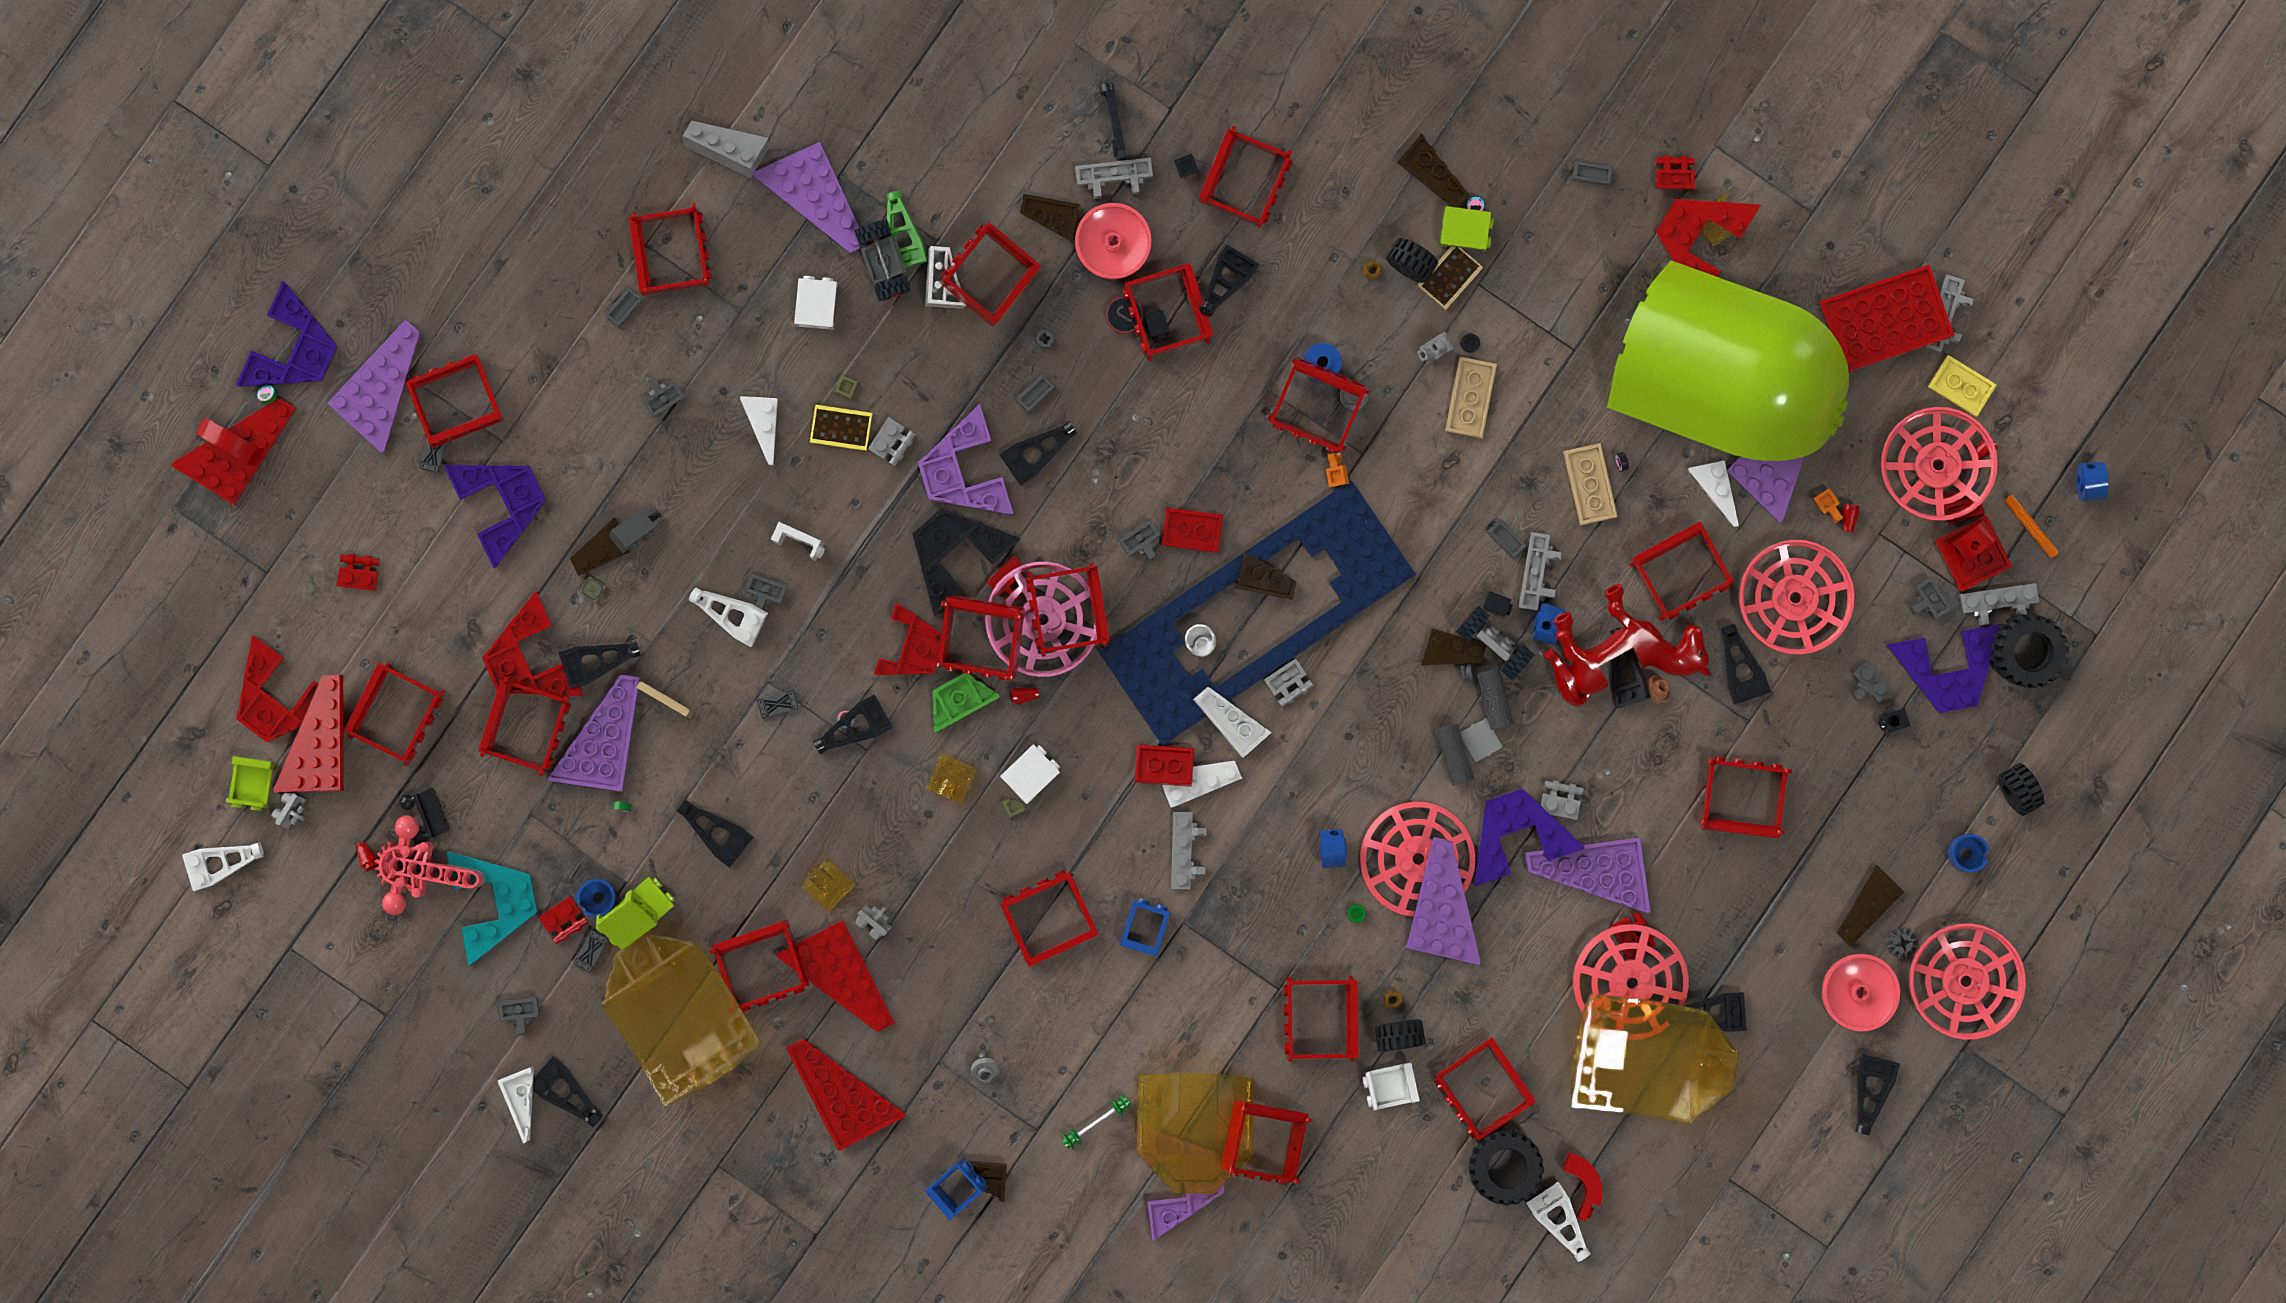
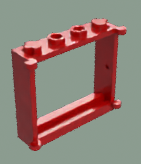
[1198,126,1293,228]
[628,203,712,296]
[1122,263,1214,362]
[1268,357,1370,453]
[1629,521,1734,621]
[1025,562,1110,657]
[934,595,1025,681]
[344,662,446,766]
[478,676,571,777]
[1700,757,1792,839]
[709,920,810,1013]
[1283,976,1359,1062]
[1221,1100,1313,1185]

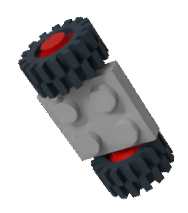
[1456,606,1535,681]

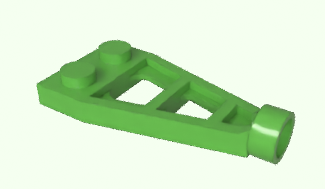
[886,191,928,268]

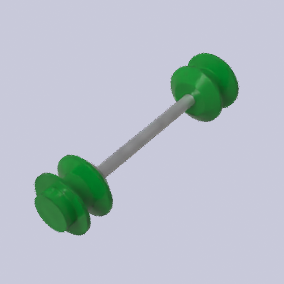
[1062,1094,1132,1150]

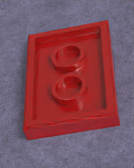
[1161,507,1223,553]
[1134,745,1195,787]

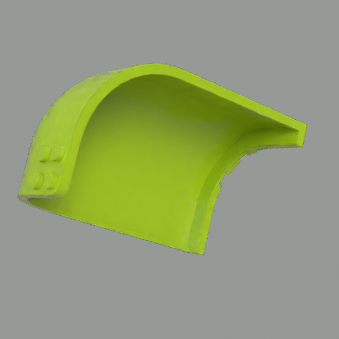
[1607,261,1849,461]

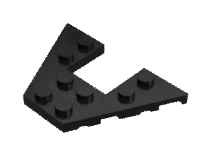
[913,508,1021,617]

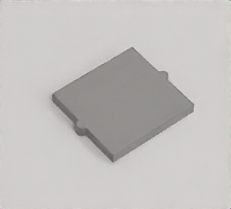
[1461,718,1503,762]

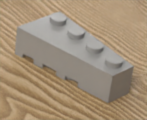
[683,121,769,178]

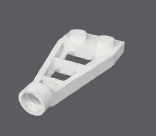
[689,587,768,647]
[182,842,264,891]
[1526,1182,1591,1262]

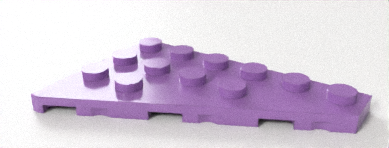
[753,142,868,254]
[328,320,421,454]
[1727,456,1805,523]
[548,675,640,792]
[1406,837,1481,965]
[1525,838,1650,913]

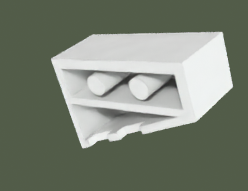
[925,246,966,309]

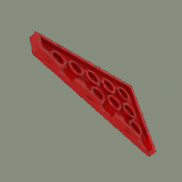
[776,920,895,1032]

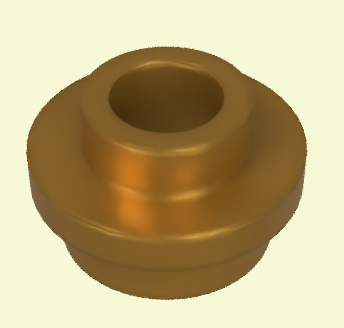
[1363,260,1382,279]
[1383,990,1403,1009]

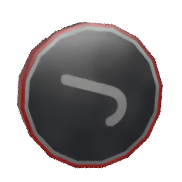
[1106,296,1144,334]

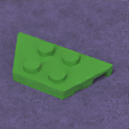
[933,673,1000,733]

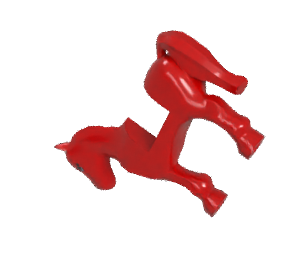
[1543,584,1711,707]

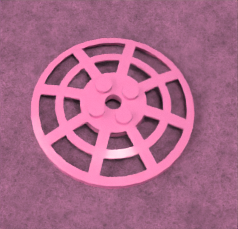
[985,562,1097,677]

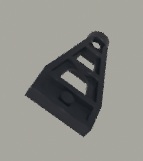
[1099,83,1126,161]
[1199,245,1259,317]
[999,421,1077,486]
[1720,624,1771,705]
[1610,627,1651,708]
[559,641,641,690]
[813,694,893,755]
[677,800,754,868]
[1667,992,1747,1032]
[1855,1054,1900,1136]
[533,1056,603,1127]

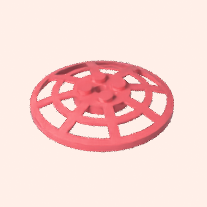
[1881,407,1998,521]
[1739,540,1855,655]
[1360,802,1475,917]
[1573,924,1689,1040]
[1909,924,2026,1040]

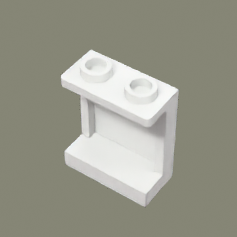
[794,276,838,330]
[771,522,825,561]
[1000,744,1060,804]
[1362,1062,1420,1111]

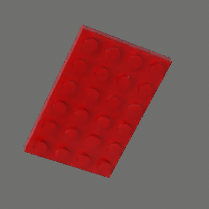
[1819,265,1955,372]

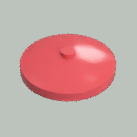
[1075,203,1151,280]
[1822,954,1900,1031]

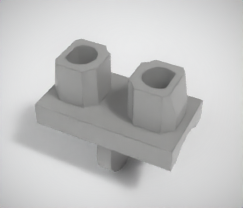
[1417,332,1454,364]
[271,792,306,830]
[855,905,892,940]

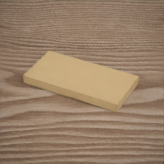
[1445,357,1497,439]
[1563,443,1618,526]

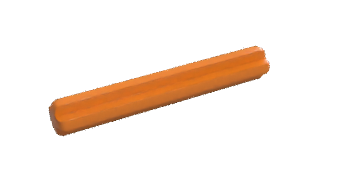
[2004,495,2059,558]

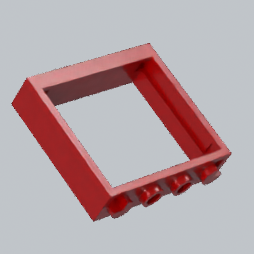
[939,222,1041,327]
[405,354,504,449]
[1000,870,1099,967]
[1433,1037,1536,1141]

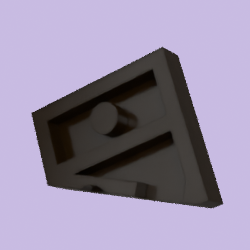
[967,1161,1007,1202]

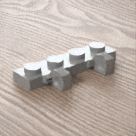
[1075,158,1153,199]
[1923,274,1974,353]
[1518,532,1562,611]
[1959,583,2039,626]
[1171,812,1207,890]

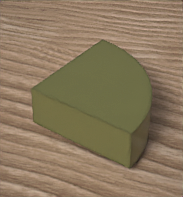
[1001,799,1027,818]

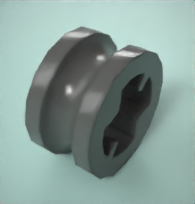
[1036,330,1053,348]
[1460,665,1472,683]

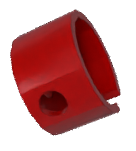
[1952,519,1997,561]

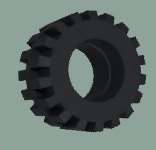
[1386,238,1438,283]
[1998,763,2045,816]
[1374,1019,1426,1052]

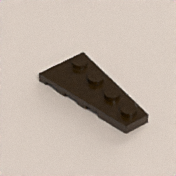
[1397,133,1469,208]
[1836,865,1904,947]

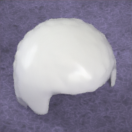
[1185,624,1216,657]

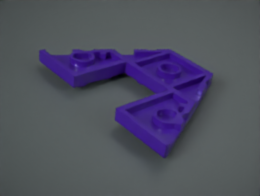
[236,281,338,387]
[443,465,547,568]
[1886,624,2000,713]
[1474,788,1585,887]

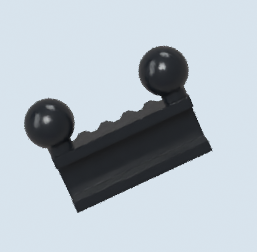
[399,788,450,845]

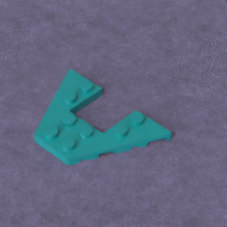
[447,851,538,965]

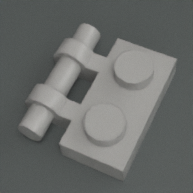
[868,417,916,466]
[1264,659,1314,707]
[1540,780,1583,820]

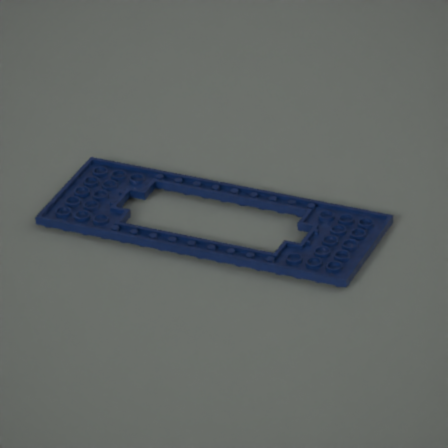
[1098,480,1416,746]

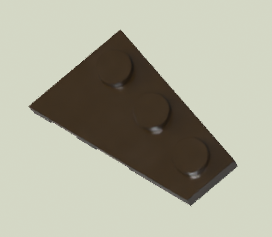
[1020,194,1080,242]
[570,517,630,576]
[1236,551,1297,600]
[1421,629,1487,666]

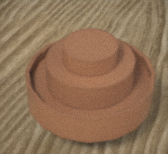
[1647,675,1670,704]

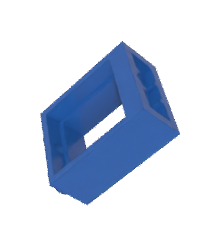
[1120,898,1170,956]
[925,1158,988,1220]

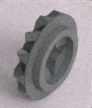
[1887,928,1918,959]

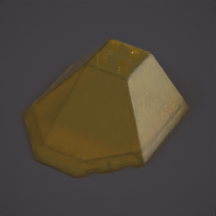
[1136,1073,1254,1194]

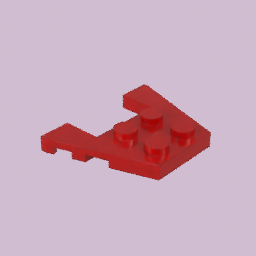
[874,603,942,675]

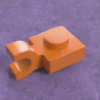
[1326,453,1349,487]
[1813,488,1843,524]

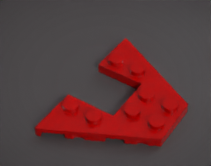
[1656,199,1762,277]
[482,591,584,696]
[236,635,345,742]

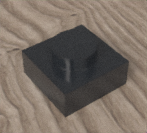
[1174,154,1199,179]

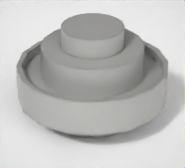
[1340,390,1368,411]
[971,1058,1000,1083]

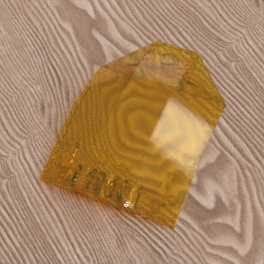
[601,932,761,1107]
[1571,993,1739,1125]

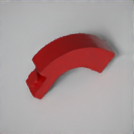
[196,417,257,463]
[1562,1152,1603,1222]

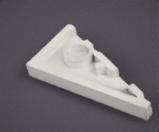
[740,396,778,466]
[1688,461,1739,527]
[498,1066,534,1143]

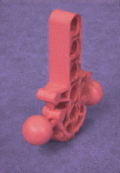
[374,815,485,916]

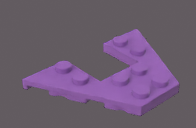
[918,404,1013,515]
[1138,1124,1225,1241]

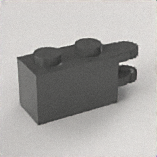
[609,507,665,553]

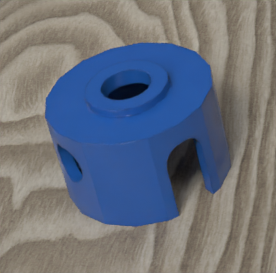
[1304,343,1341,384]
[2076,462,2108,501]
[1532,603,1565,645]
[1319,829,1347,868]
[1947,834,1990,873]
[577,879,618,917]

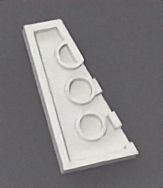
[1193,687,1272,758]
[1162,761,1242,808]

